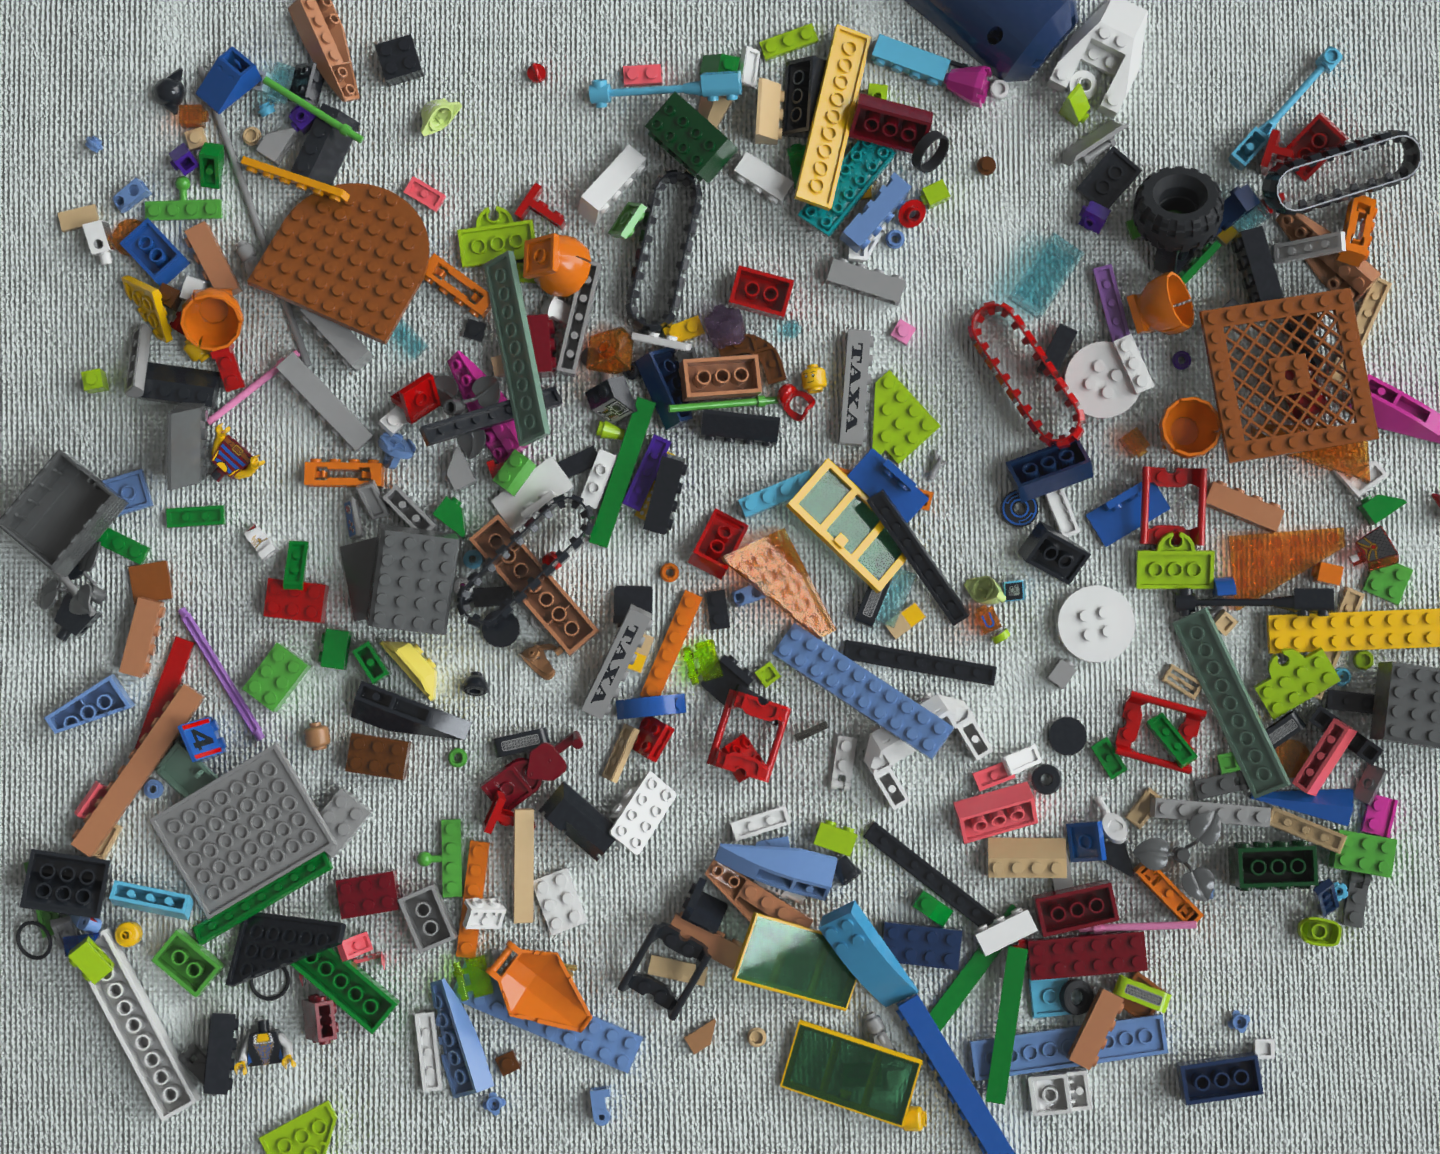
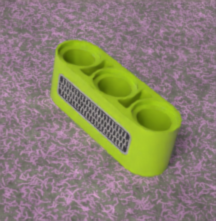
[1112,974,1172,1013]

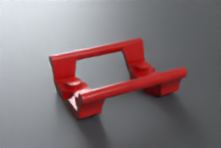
[1140,467,1207,546]
[707,689,791,783]
[1114,690,1207,775]

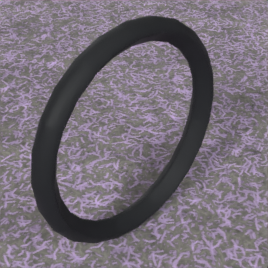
[16,921,52,960]
[249,967,290,1001]

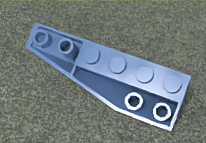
[714,843,837,901]

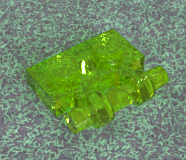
[683,639,723,685]
[452,954,494,1001]

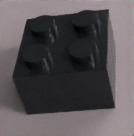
[375,34,424,87]

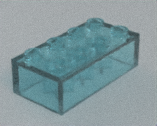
[1008,232,1085,320]

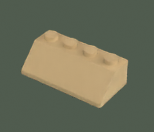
[988,837,1067,878]

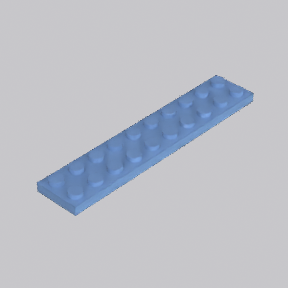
[772,623,954,760]
[453,961,644,1074]
[969,1013,1168,1081]

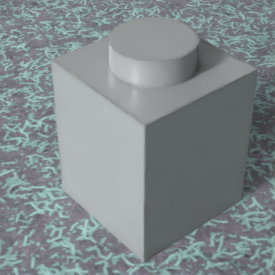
[1045,658,1077,689]

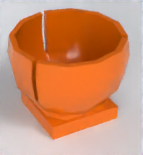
[523,233,591,297]
[1126,272,1195,335]
[180,287,244,351]
[1158,397,1221,459]

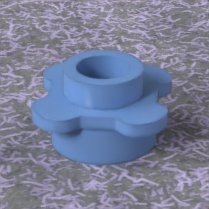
[1228,1010,1250,1033]
[483,1092,506,1116]

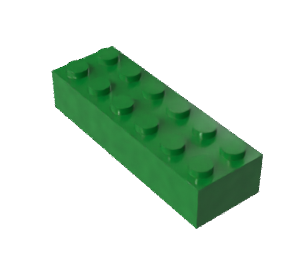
[290,946,401,1034]

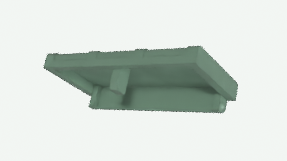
[155,741,219,798]

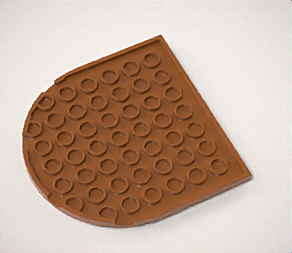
[247,183,430,345]

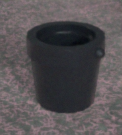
[835,855,862,887]

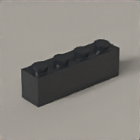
[643,453,688,535]

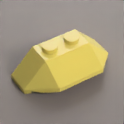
[379,641,437,701]

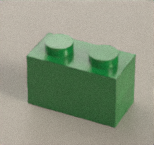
[318,628,352,670]
[352,641,392,684]

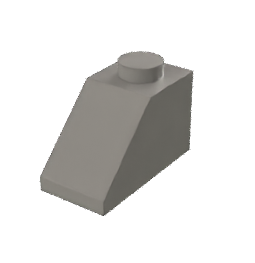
[256,128,299,166]
[446,447,477,493]

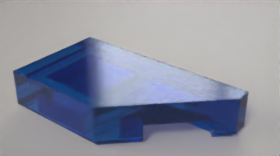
[63,932,101,957]

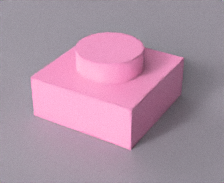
[890,319,916,345]

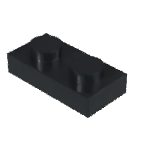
[706,589,730,630]

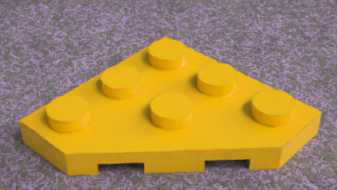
[121,275,173,343]

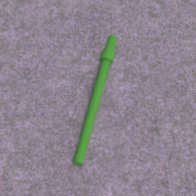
[263,76,364,143]
[668,395,779,413]

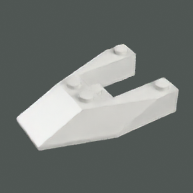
[1046,0,1148,119]

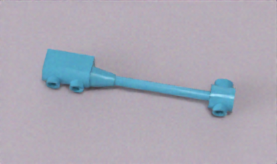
[1228,46,1343,171]
[589,70,742,108]

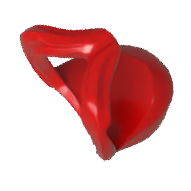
[777,383,815,421]

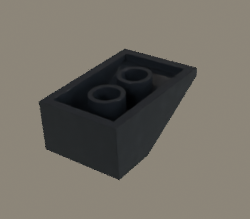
[1018,521,1091,585]

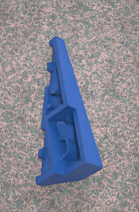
[1249,789,1353,826]

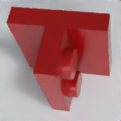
[1260,129,1294,176]
[390,372,441,424]

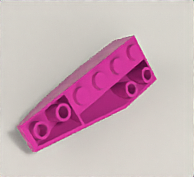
[447,350,530,464]
[1348,374,1440,444]

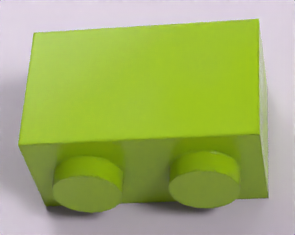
[813,819,857,857]
[68,936,114,985]

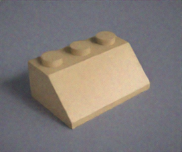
[755,78,785,145]

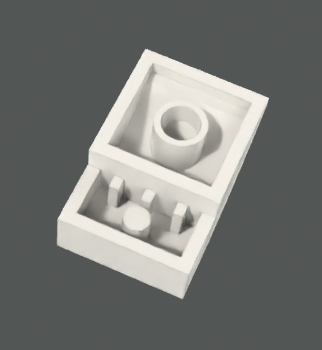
[1028,1068,1093,1117]

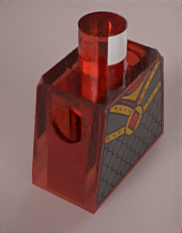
[1348,526,1399,571]

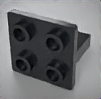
[287,62,324,107]

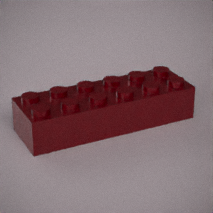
[1026,930,1148,981]

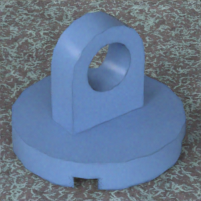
[378,432,416,469]

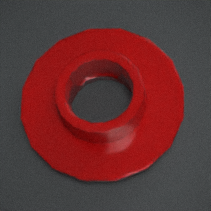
[898,199,926,228]

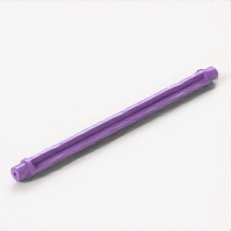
[177,607,265,741]

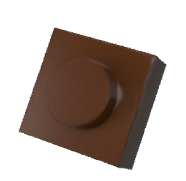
[495,1050,521,1076]

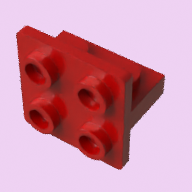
[632,716,675,762]
[721,733,765,783]

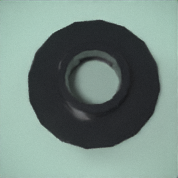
[1031,764,1062,795]

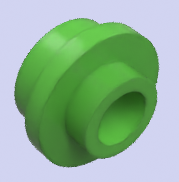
[448,748,468,767]

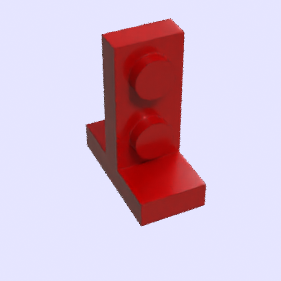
[514,182,566,230]
[210,343,245,392]
[482,791,536,834]

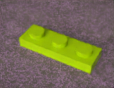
[759,23,819,62]

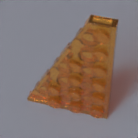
[1228,527,1345,611]
[721,528,836,639]

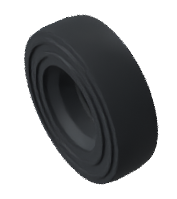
[1059,979,1094,1015]

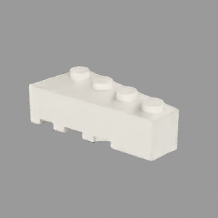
[577,145,647,226]

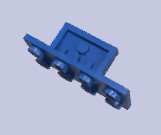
[847,448,929,523]
[1086,482,1170,547]

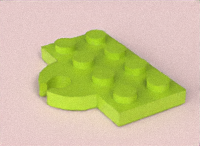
[457,206,535,269]
[1135,531,1215,589]
[1253,647,1341,720]

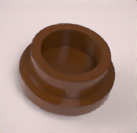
[977,156,996,176]

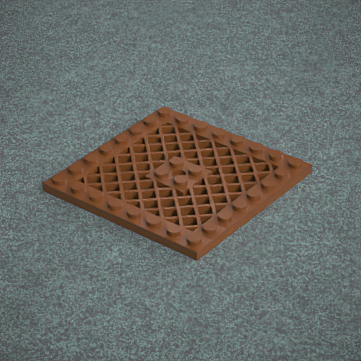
[1199,288,1379,464]

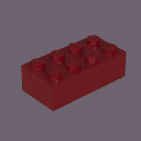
[848,93,933,154]
[1032,879,1119,937]

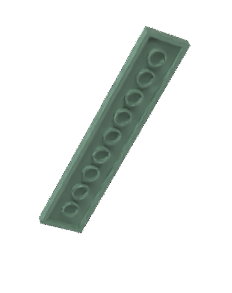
[483,251,551,446]
[1172,607,1291,799]

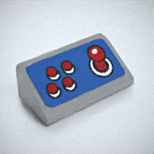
[343,498,364,539]

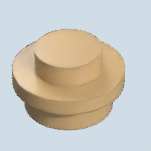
[242,127,262,146]
[747,1027,767,1047]

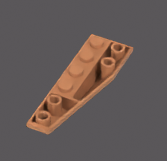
[288,0,360,102]
[1275,213,1381,304]
[705,860,813,954]

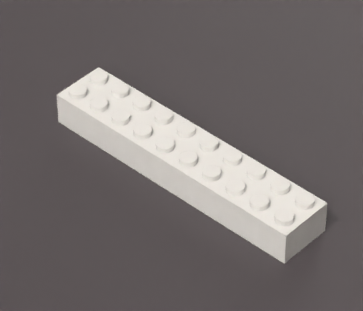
[70,928,202,1121]

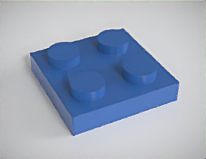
[1066,821,1107,862]

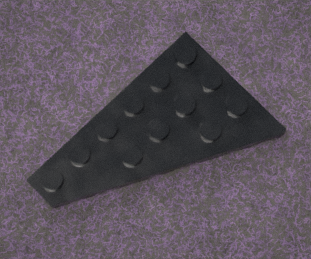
[225,912,346,987]

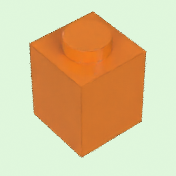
[1311,562,1344,587]

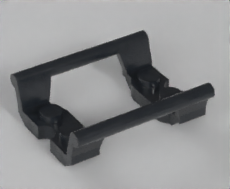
[617,922,712,1021]

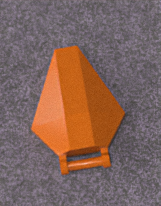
[485,940,593,1033]

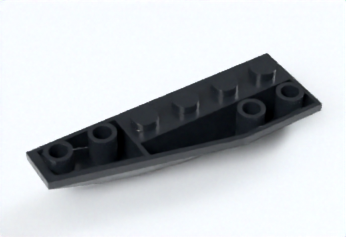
[351,681,472,740]

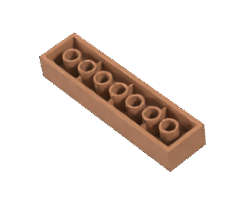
[469,514,599,657]

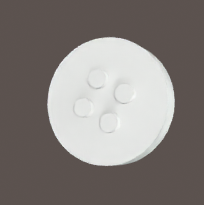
[1065,341,1140,419]
[1056,586,1135,663]

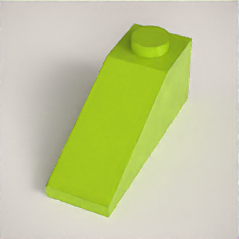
[1059,83,1091,127]

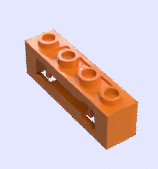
[1337,195,1378,268]
[424,253,492,319]
[304,459,384,488]
[1133,862,1204,922]

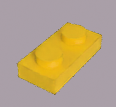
[662,315,705,342]

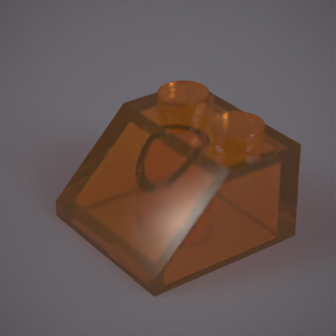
[586,326,634,374]

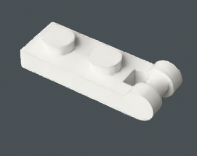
[830,735,857,792]

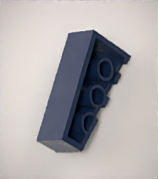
[635,347,693,430]

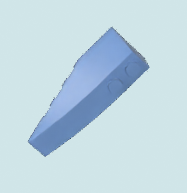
[430,978,494,1099]

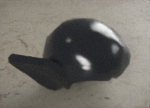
[153,68,185,115]

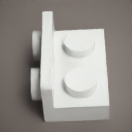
[463,898,506,929]

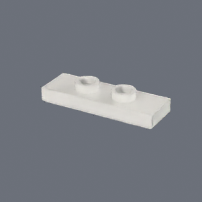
[631,331,692,351]
[580,449,617,509]
[1044,488,1080,537]

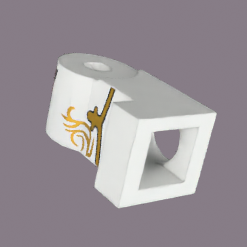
[243,523,279,561]

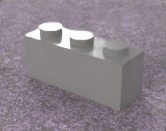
[382,484,439,531]

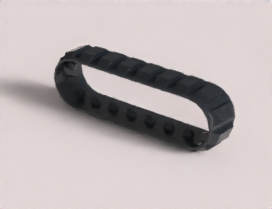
[1262,130,1422,215]
[625,169,703,333]
[456,494,594,629]

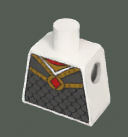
[82,220,116,266]

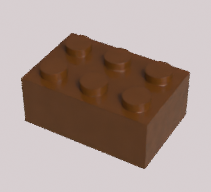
[345,733,412,780]

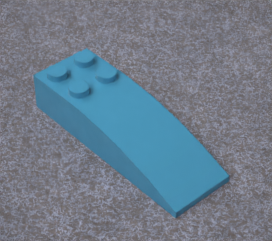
[818,900,919,1007]

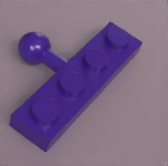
[622,434,671,512]

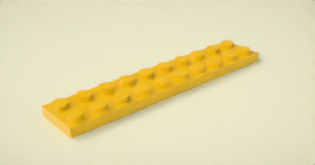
[794,24,872,211]
[1266,608,1440,654]

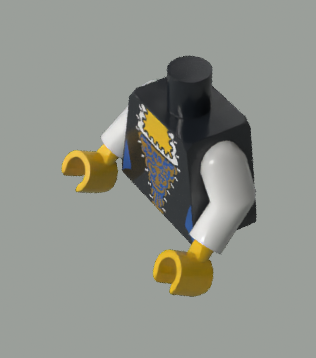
[234,1019,296,1075]

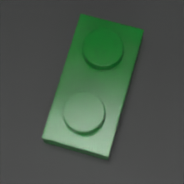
[1090,737,1128,780]

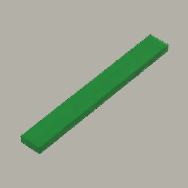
[589,397,656,548]
[192,851,333,945]
[929,904,1017,1031]
[985,946,1028,1105]

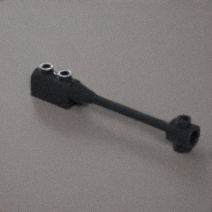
[1175,588,1334,616]

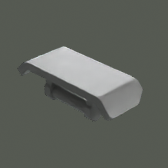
[1061,120,1130,166]

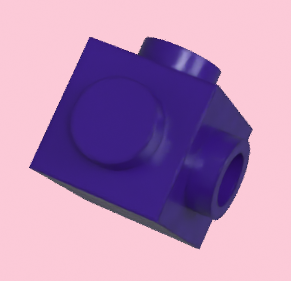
[288,106,316,135]
[168,142,199,176]
[1078,200,1111,234]

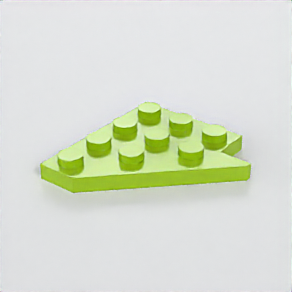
[872,370,941,465]
[259,1100,338,1154]

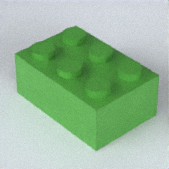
[242,642,311,712]
[1328,829,1397,878]
[151,928,226,998]

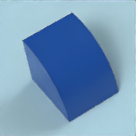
[1212,577,1237,597]

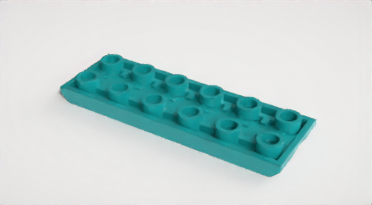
[798,140,896,237]

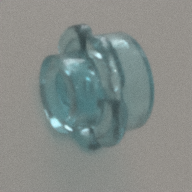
[783,320,802,338]

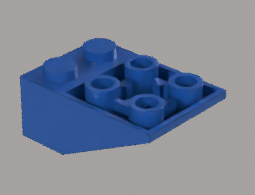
[195,46,262,114]

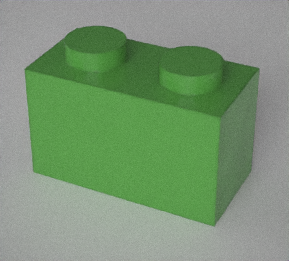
[493,449,537,497]

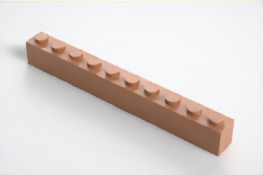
[71,684,206,857]

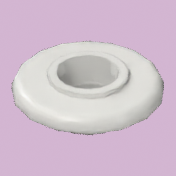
[1069,70,1097,100]

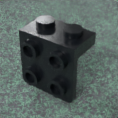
[613,586,653,628]
[701,655,753,705]
[681,877,728,934]

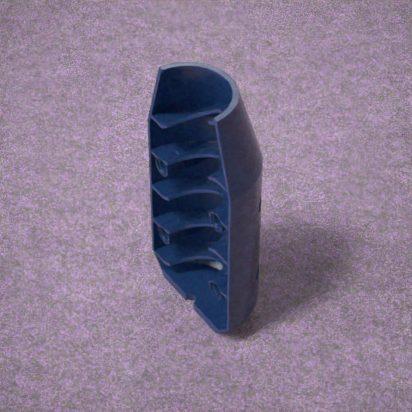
[904,0,1078,82]

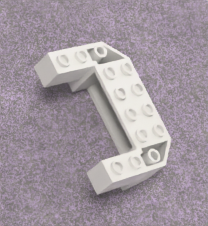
[863,693,993,811]

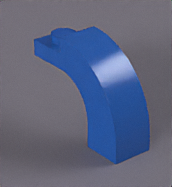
[616,694,686,720]

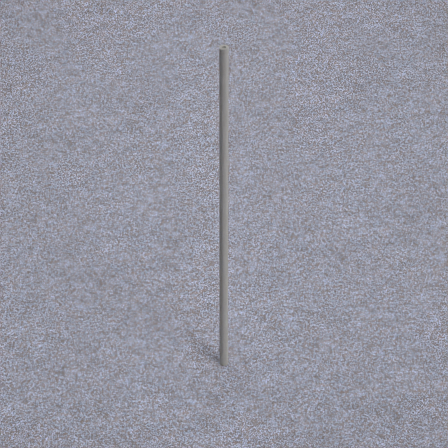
[197,66,312,367]

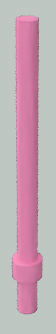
[207,350,301,425]
[1078,921,1197,934]

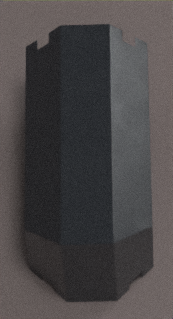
[538,781,616,861]

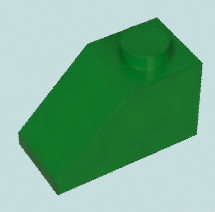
[699,54,740,75]
[199,142,224,189]
[1357,495,1407,526]
[433,496,467,539]
[911,889,954,927]

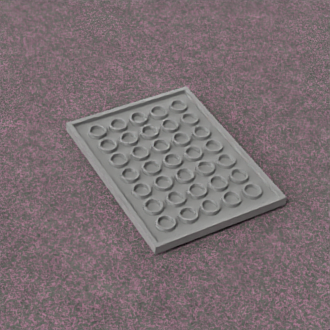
[149,742,337,919]

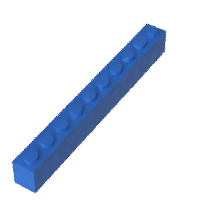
[896,994,1015,1154]

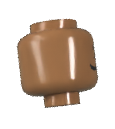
[304,722,331,751]

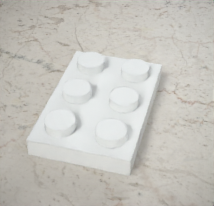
[534,867,588,936]

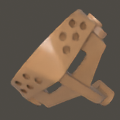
[519,644,564,680]

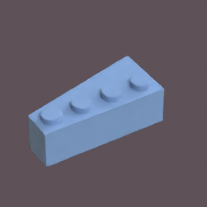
[839,172,912,253]
[44,674,135,734]

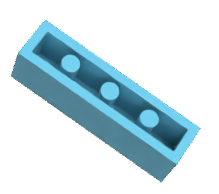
[871,34,951,86]
[738,470,816,519]
[109,880,194,921]

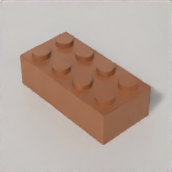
[679,354,762,402]

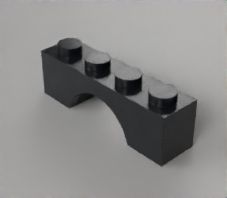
[1305,702,1384,766]

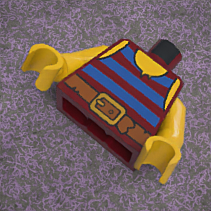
[210,423,265,482]

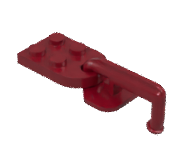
[480,731,583,811]

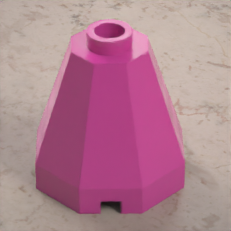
[944,66,992,108]

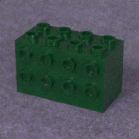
[645,91,738,184]
[1228,840,1319,891]

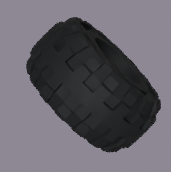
[1133,166,1224,252]

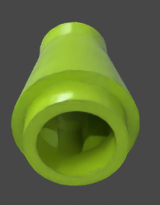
[596,420,625,440]

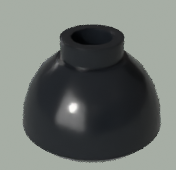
[462,672,489,696]

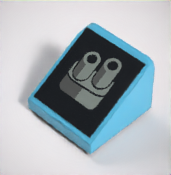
[1002,580,1024,602]

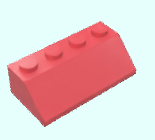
[953,781,1038,844]

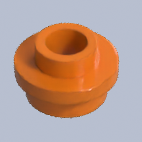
[660,563,679,582]

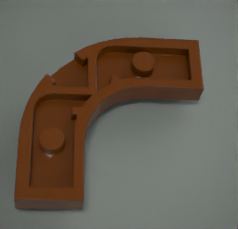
[716,334,787,386]

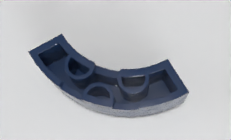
[1195,184,1261,251]

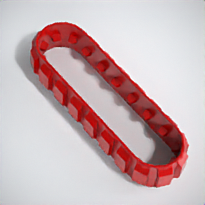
[968,301,1086,449]

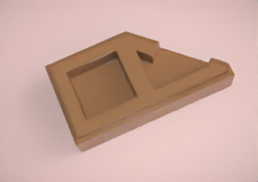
[684,1018,716,1055]

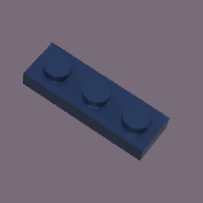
[1313,878,1339,918]

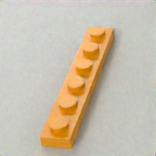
[240,156,350,203]

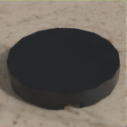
[482,609,520,648]
[1048,717,1087,755]

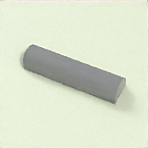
[124,323,152,398]

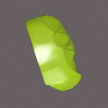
[1297,917,1342,947]

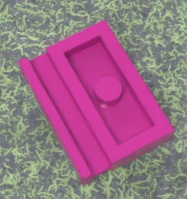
[1360,795,1398,838]

